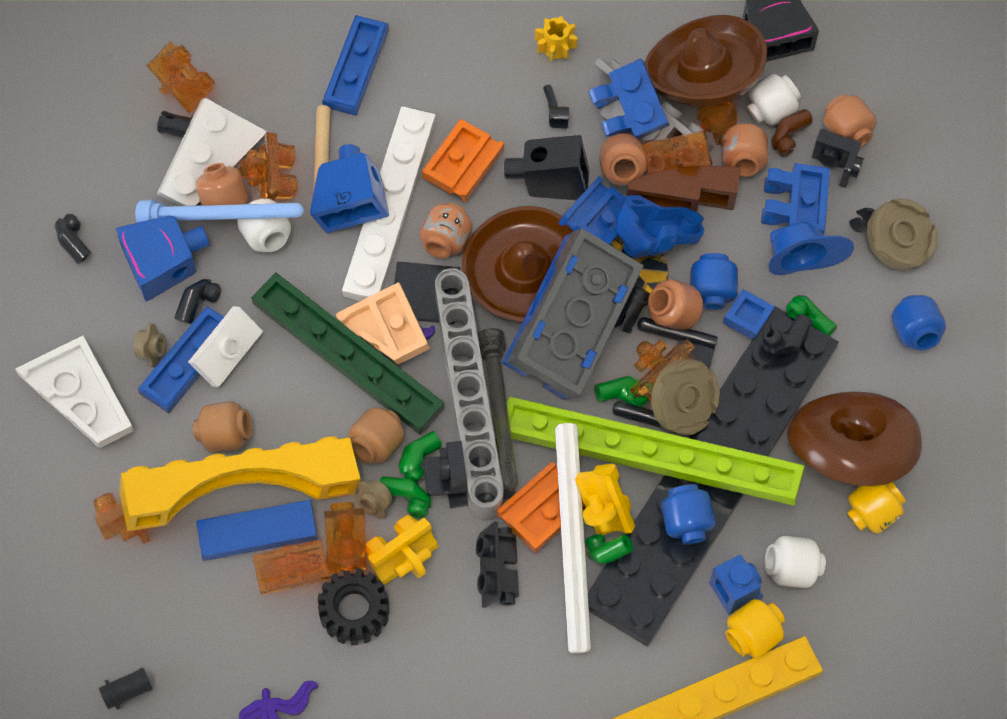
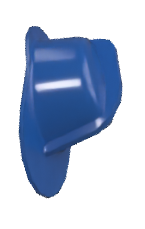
[768,222,854,275]

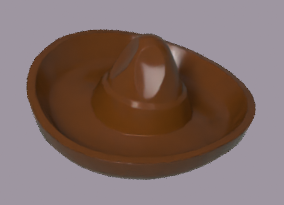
[645,15,767,106]
[462,206,573,323]
[787,391,922,486]

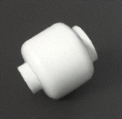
[746,74,801,127]
[237,199,291,252]
[765,536,826,588]

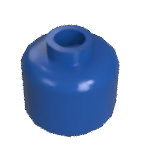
[690,253,738,310]
[891,295,946,351]
[661,484,716,545]

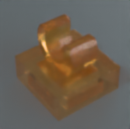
[697,100,739,146]

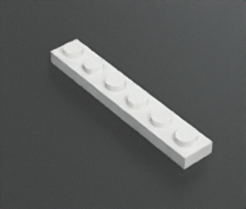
[342,106,436,301]

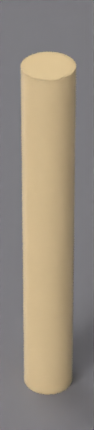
[313,105,331,193]

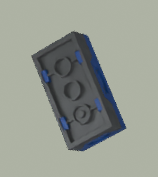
[502,228,644,400]

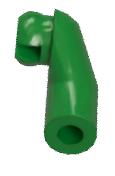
[786,295,837,336]
[594,376,652,406]
[398,431,442,481]
[379,476,431,519]
[585,534,633,564]

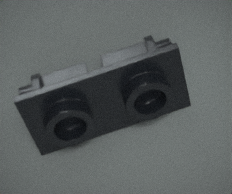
[476,521,519,608]

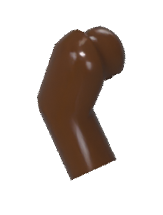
[771,109,813,156]

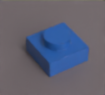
[723,289,775,340]

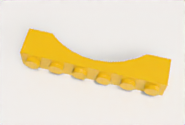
[119,436,360,531]

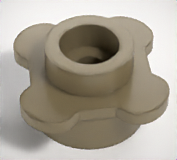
[134,323,166,367]
[354,480,392,519]

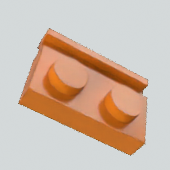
[422,119,504,203]
[497,461,586,554]

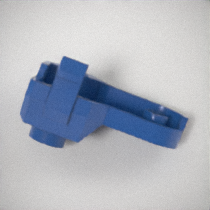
[616,195,704,258]

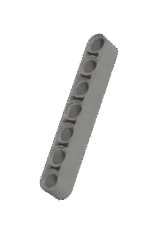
[435,268,503,520]

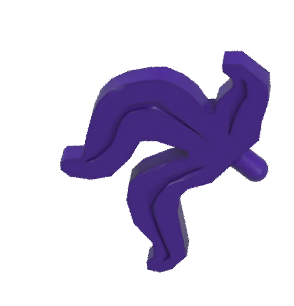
[239,681,318,719]

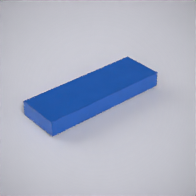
[322,15,389,116]
[138,306,224,413]
[196,500,318,561]

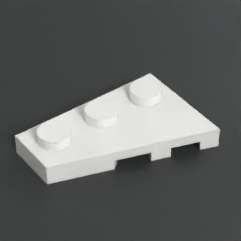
[157,98,267,206]
[15,336,134,448]

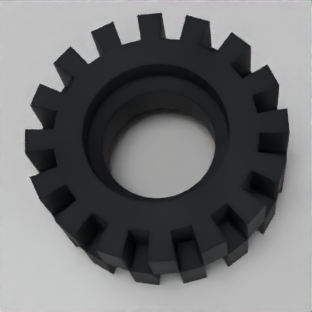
[318,568,389,645]

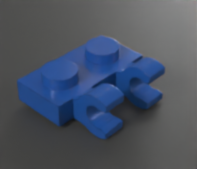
[588,58,670,139]
[761,163,830,234]

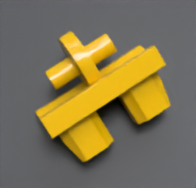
[575,464,635,535]
[364,514,439,585]

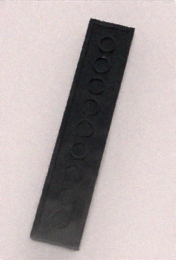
[588,306,839,647]

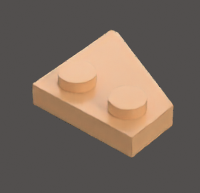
[335,282,431,365]

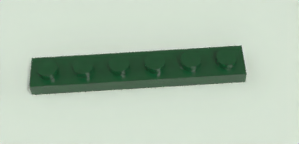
[251,272,444,435]

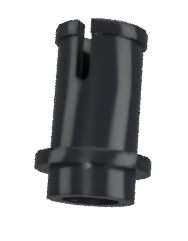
[157,111,194,138]
[614,285,650,334]
[99,667,153,710]

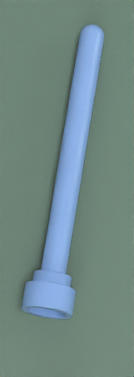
[135,200,304,223]

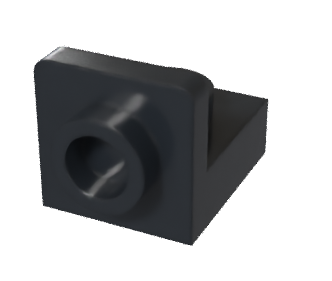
[812,129,864,188]
[423,441,466,496]

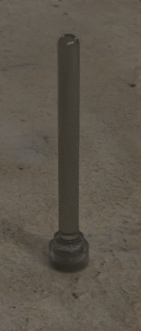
[477,328,518,491]

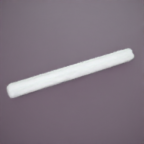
[555,423,591,654]

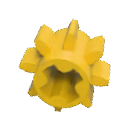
[535,16,578,61]

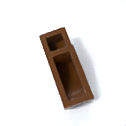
[626,166,741,212]

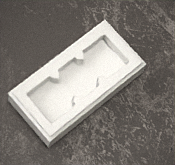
[188,306,263,387]

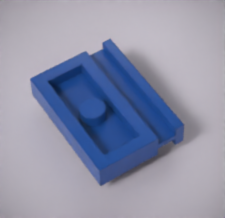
[559,176,625,245]

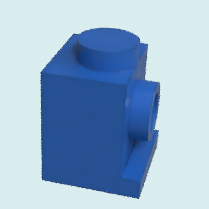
[709,554,763,616]

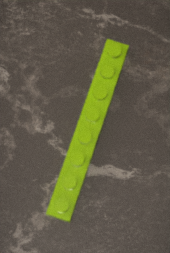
[498,396,804,506]

